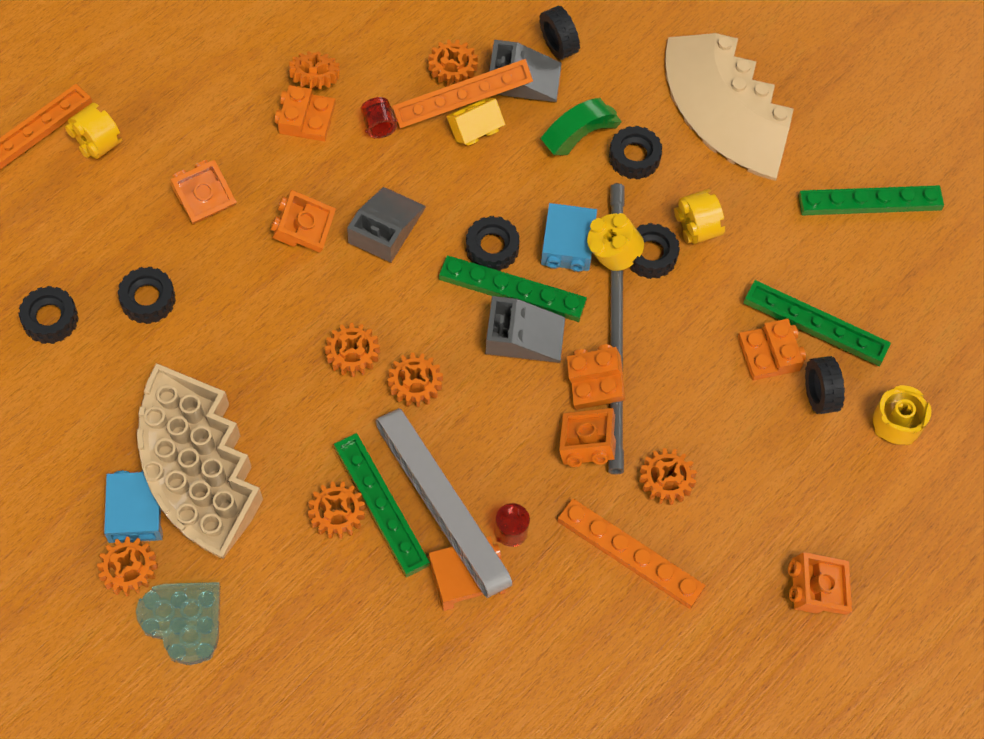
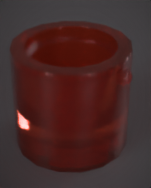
[360,97,398,138]
[494,503,530,547]

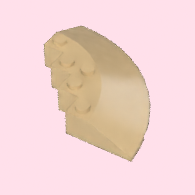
[665,33,794,181]
[137,363,263,559]

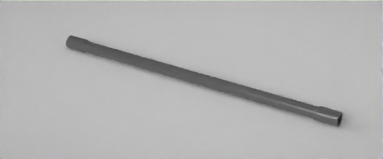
[608,183,625,475]

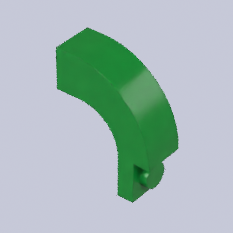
[540,98,622,155]

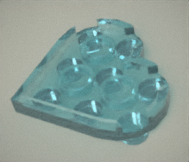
[136,582,221,665]

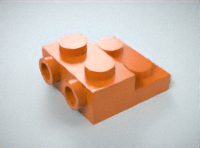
[275,85,336,142]
[170,160,237,225]
[270,190,336,253]
[738,319,806,381]
[567,344,625,410]
[559,408,616,467]
[788,552,852,615]

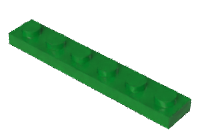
[798,185,944,216]
[439,255,587,322]
[744,280,891,367]
[334,433,430,578]

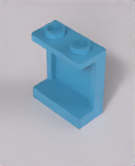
[541,203,597,272]
[104,470,163,543]

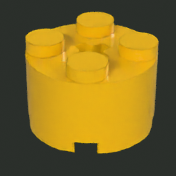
[65,103,122,159]
[674,189,725,244]
[587,213,644,271]
[873,385,931,445]

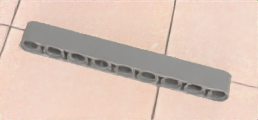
[376,408,512,598]

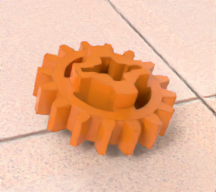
[428,39,478,86]
[289,51,340,89]
[325,323,380,377]
[388,353,443,407]
[639,448,697,505]
[308,481,366,539]
[97,536,158,596]

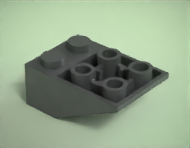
[490,40,562,102]
[347,187,426,262]
[486,296,565,363]

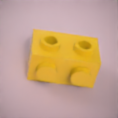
[447,97,505,145]

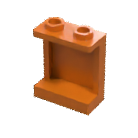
[429,536,506,611]

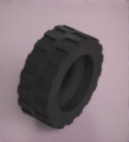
[539,5,580,60]
[609,126,662,180]
[466,216,520,271]
[630,223,680,279]
[118,267,176,324]
[18,286,79,344]
[805,356,845,414]

